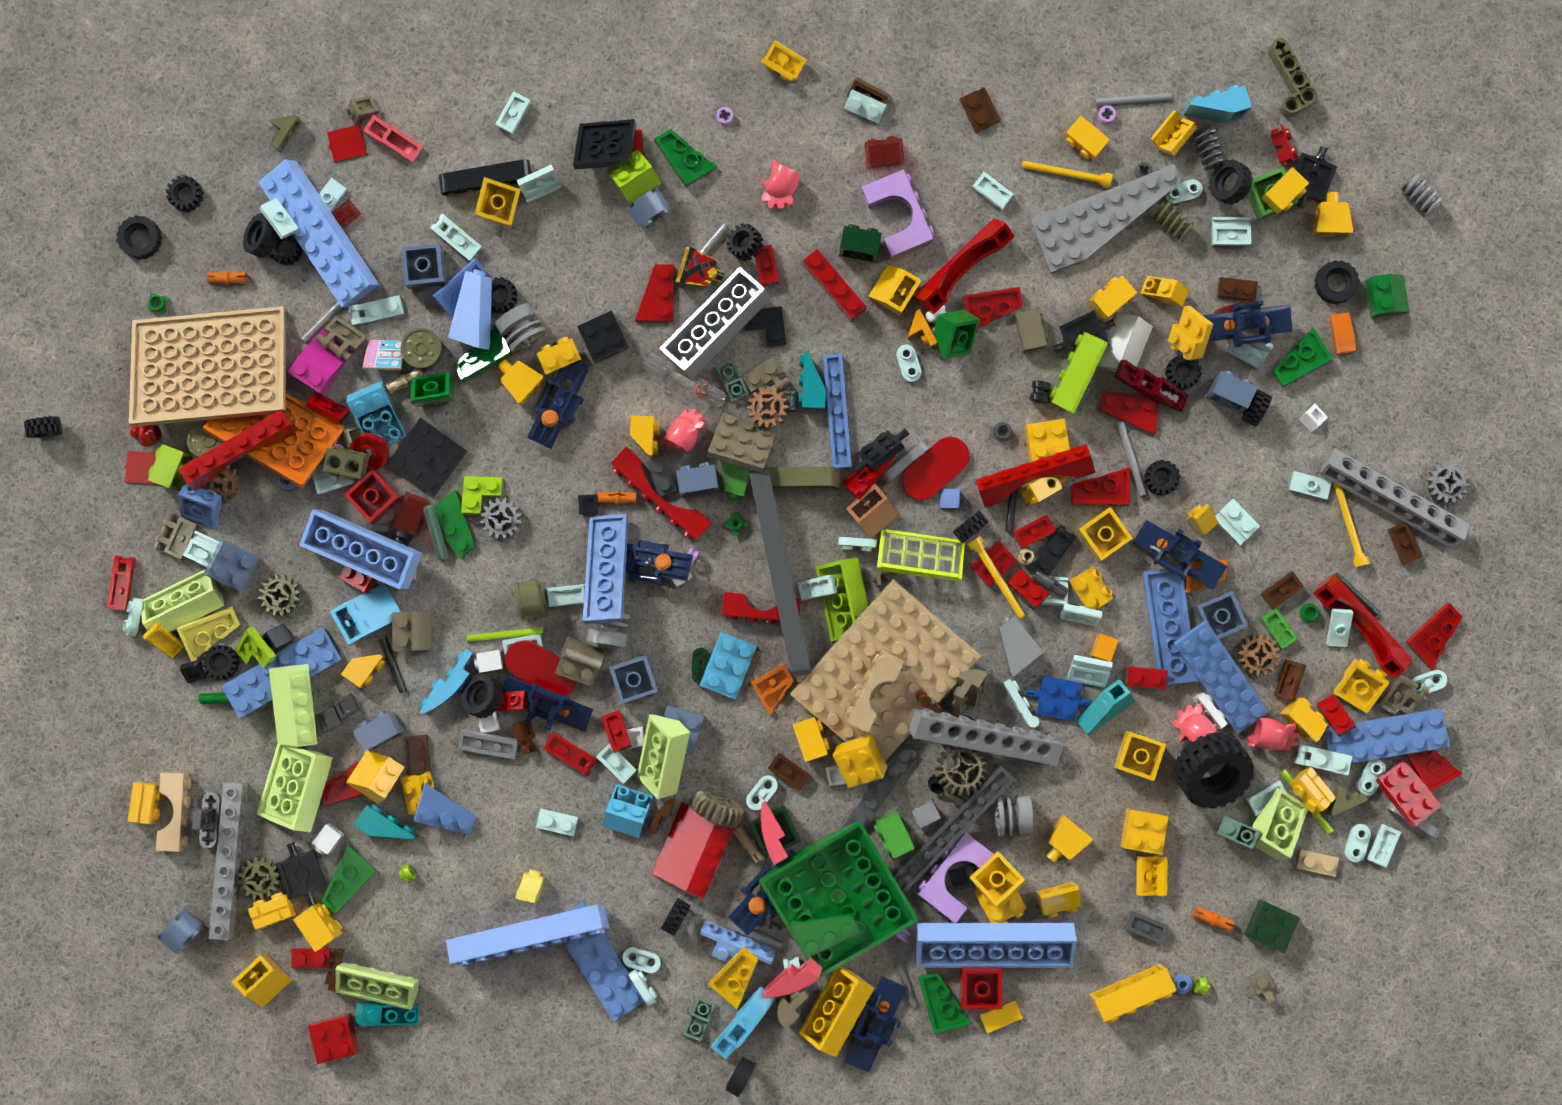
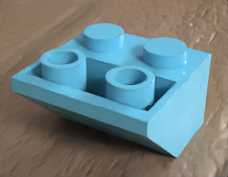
[602,784,653,838]

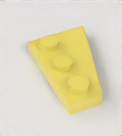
[177,606,240,662]

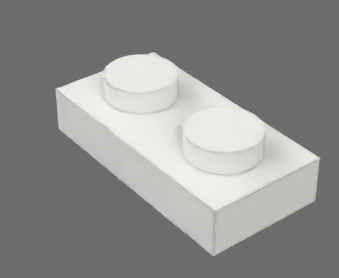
[1192,693,1227,729]

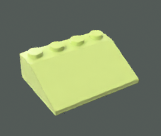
[256,744,333,832]

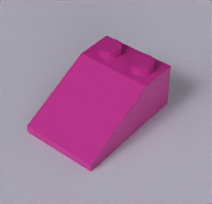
[288,328,353,396]

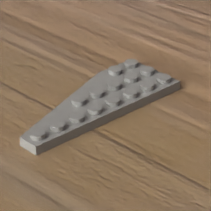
[1030,164,1181,273]

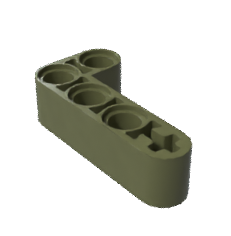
[1268,38,1317,117]
[765,466,840,489]

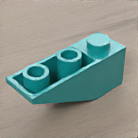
[798,350,826,410]
[1077,679,1135,735]
[354,804,418,839]
[355,1002,420,1026]

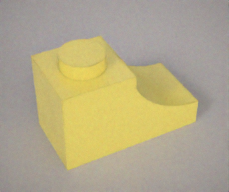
[516,870,545,903]

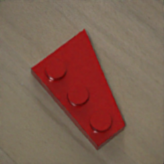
[635,264,674,322]
[963,287,1023,328]
[1099,391,1159,435]
[842,456,896,500]
[1071,467,1130,506]
[1406,602,1462,670]
[1405,749,1463,792]
[322,760,364,806]

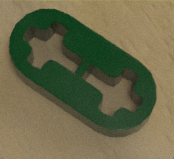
[692,648,710,684]

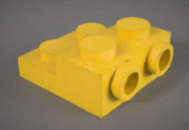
[1168,306,1213,360]
[1333,658,1389,713]
[973,889,1027,923]

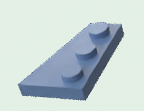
[433,259,488,320]
[413,783,476,834]

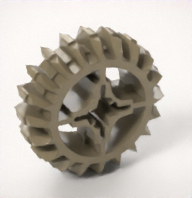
[935,746,988,796]
[692,790,744,828]

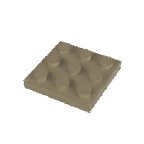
[707,413,777,473]

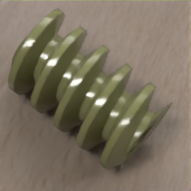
[1151,200,1194,240]

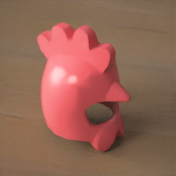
[761,159,800,210]
[659,409,706,454]
[1173,704,1218,744]
[1247,718,1300,752]

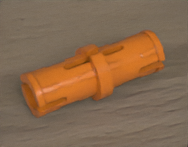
[207,270,248,286]
[598,491,637,506]
[1193,906,1234,932]

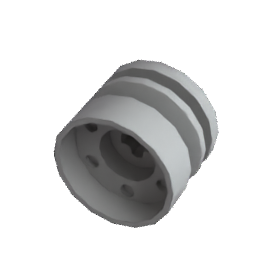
[495,303,546,353]
[586,612,631,647]
[993,794,1033,837]

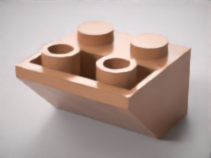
[845,484,899,539]

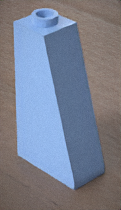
[448,269,492,349]

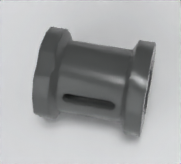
[782,391,798,412]

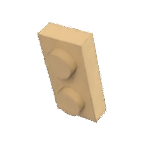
[1296,849,1339,877]

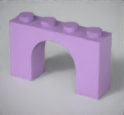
[861,169,935,260]
[917,832,994,923]

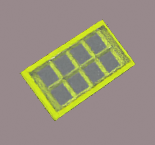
[877,529,965,582]

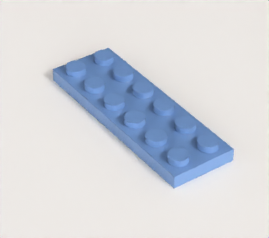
[583,514,629,624]
[1142,567,1198,685]
[1174,620,1269,734]
[221,627,343,720]
[1324,708,1450,763]
[564,901,645,1022]

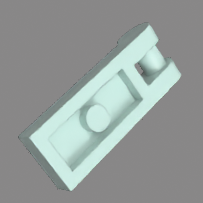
[430,214,483,262]
[348,295,405,326]
[1002,679,1039,727]
[1294,744,1353,775]

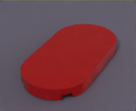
[902,437,969,500]
[505,640,577,696]

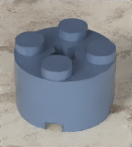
[625,187,670,228]
[157,908,204,954]

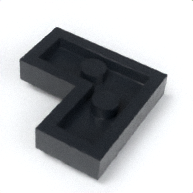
[746,306,786,347]

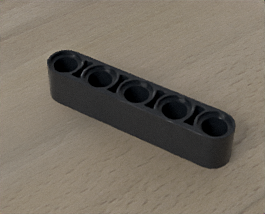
[438,159,532,196]

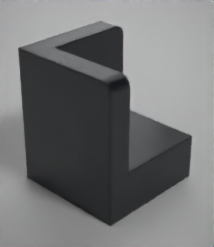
[949,864,975,891]

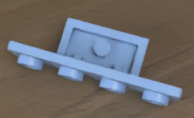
[700,920,776,964]

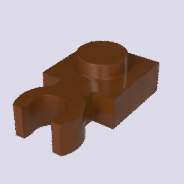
[512,720,537,755]

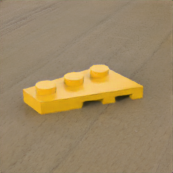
[708,946,759,1009]

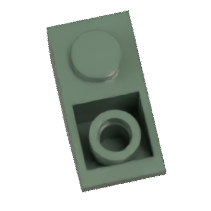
[1217,816,1261,850]

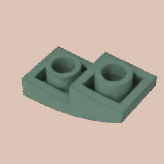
[715,359,749,402]
[683,997,716,1042]

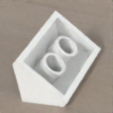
[1097,312,1153,373]

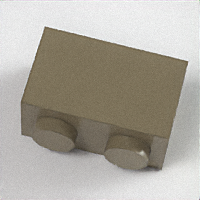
[1014,308,1049,353]

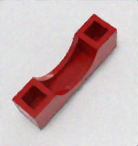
[802,249,866,322]
[722,592,801,624]

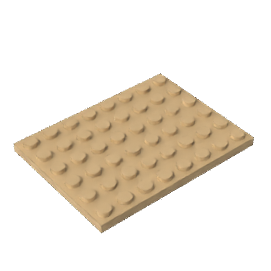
[129,306,286,427]
[790,579,981,761]

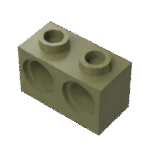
[323,446,370,481]

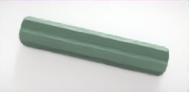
[423,505,449,561]

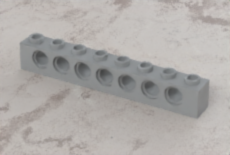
[1320,448,1470,550]
[909,708,1064,766]
[209,781,248,940]

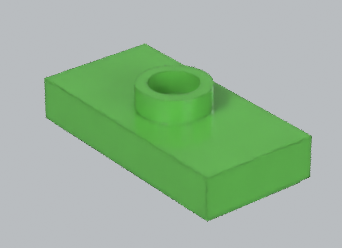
[1259,608,1299,650]

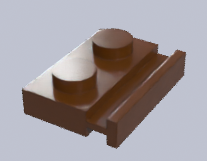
[959,87,1001,133]

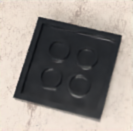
[573,119,636,170]
[387,418,467,497]

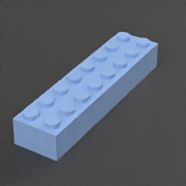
[258,159,380,307]
[446,905,610,966]
[916,923,1077,968]

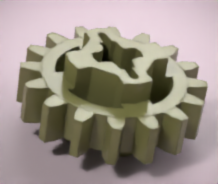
[258,574,302,616]
[238,857,281,899]

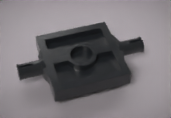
[1294,146,1337,209]
[1053,310,1116,353]
[853,428,910,474]
[276,842,327,907]

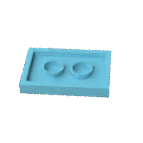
[699,632,757,700]

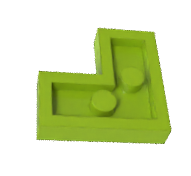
[461,476,503,515]
[235,627,276,669]

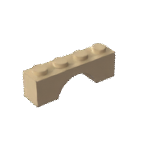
[845,650,903,733]
[156,772,191,852]

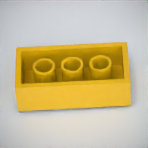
[1089,964,1177,1023]
[799,966,874,1057]

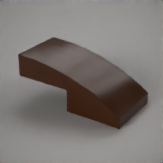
[648,798,675,834]

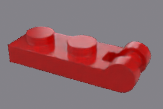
[107,555,136,611]
[543,732,599,776]

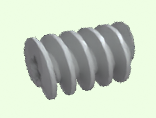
[1402,173,1442,216]

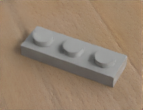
[458,729,518,760]

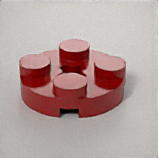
[350,433,389,471]

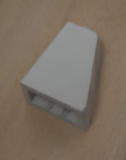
[998,616,1044,677]

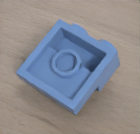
[178,483,222,529]

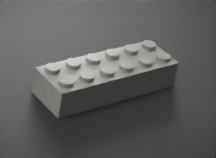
[660,267,771,380]

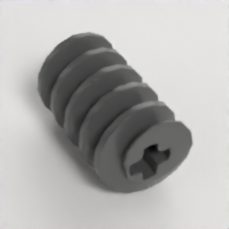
[1193,127,1226,170]

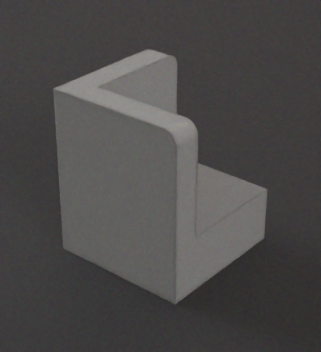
[912,800,941,828]

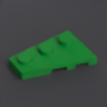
[654,129,717,187]
[454,325,513,382]
[1272,327,1333,388]
[434,490,476,559]
[322,844,377,914]
[790,913,860,958]
[918,971,971,1034]

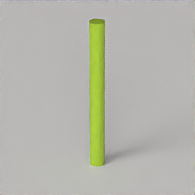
[467,627,544,642]
[1279,769,1334,834]

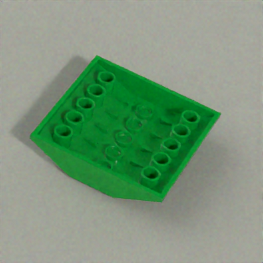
[759,821,920,979]

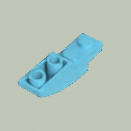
[420,649,475,714]
[711,985,776,1059]

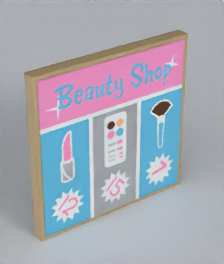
[362,340,403,370]

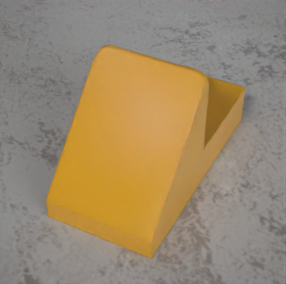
[907,309,937,348]

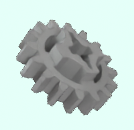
[1426,461,1470,503]
[480,498,523,539]

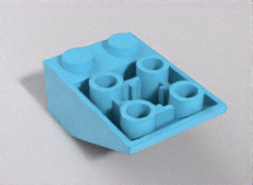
[1183,85,1252,123]
[347,380,407,452]
[330,584,401,645]

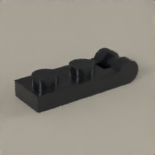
[1030,525,1077,576]

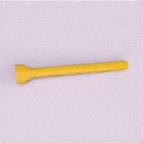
[1021,161,1113,189]
[1333,482,1370,568]
[968,536,1025,619]

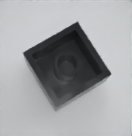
[577,310,629,364]

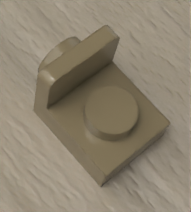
[346,95,379,125]
[872,567,896,587]

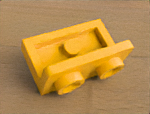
[761,40,807,82]
[1151,110,1197,156]
[537,336,581,374]
[1069,566,1113,610]
[401,772,434,815]
[1136,856,1168,897]

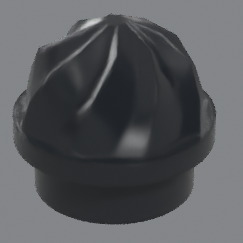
[928,774,946,793]

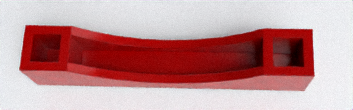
[913,218,1015,314]
[178,410,296,491]
[976,444,1096,508]
[611,447,712,541]
[1313,574,1413,679]

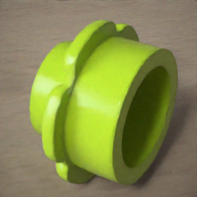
[399,864,416,883]
[1193,977,1210,996]

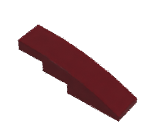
[1114,360,1188,412]

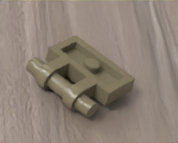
[316,316,367,361]
[741,356,790,404]
[153,512,199,560]
[1378,674,1429,715]

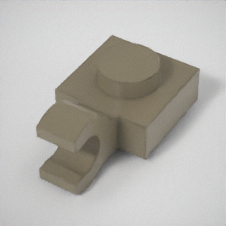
[1248,969,1277,1006]

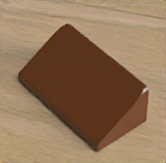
[847,77,890,104]

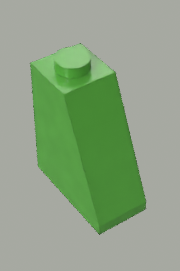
[721,461,752,500]

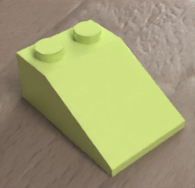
[1252,788,1308,860]

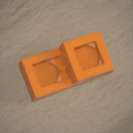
[1329,312,1356,355]

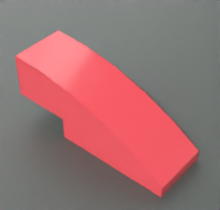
[363,115,423,162]
[761,801,788,865]
[762,958,822,998]

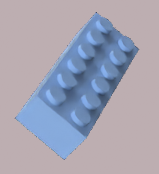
[299,510,422,590]

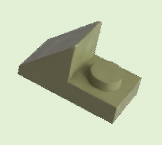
[269,114,302,153]
[1327,786,1368,816]

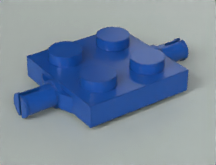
[1026,676,1092,721]

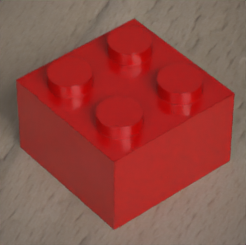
[344,469,402,524]
[960,968,1002,1009]
[308,1013,360,1064]

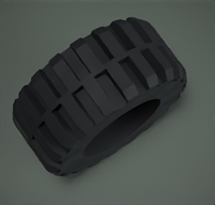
[1174,733,1254,809]

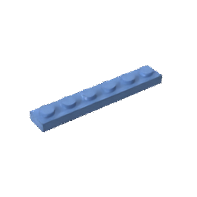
[823,353,852,469]

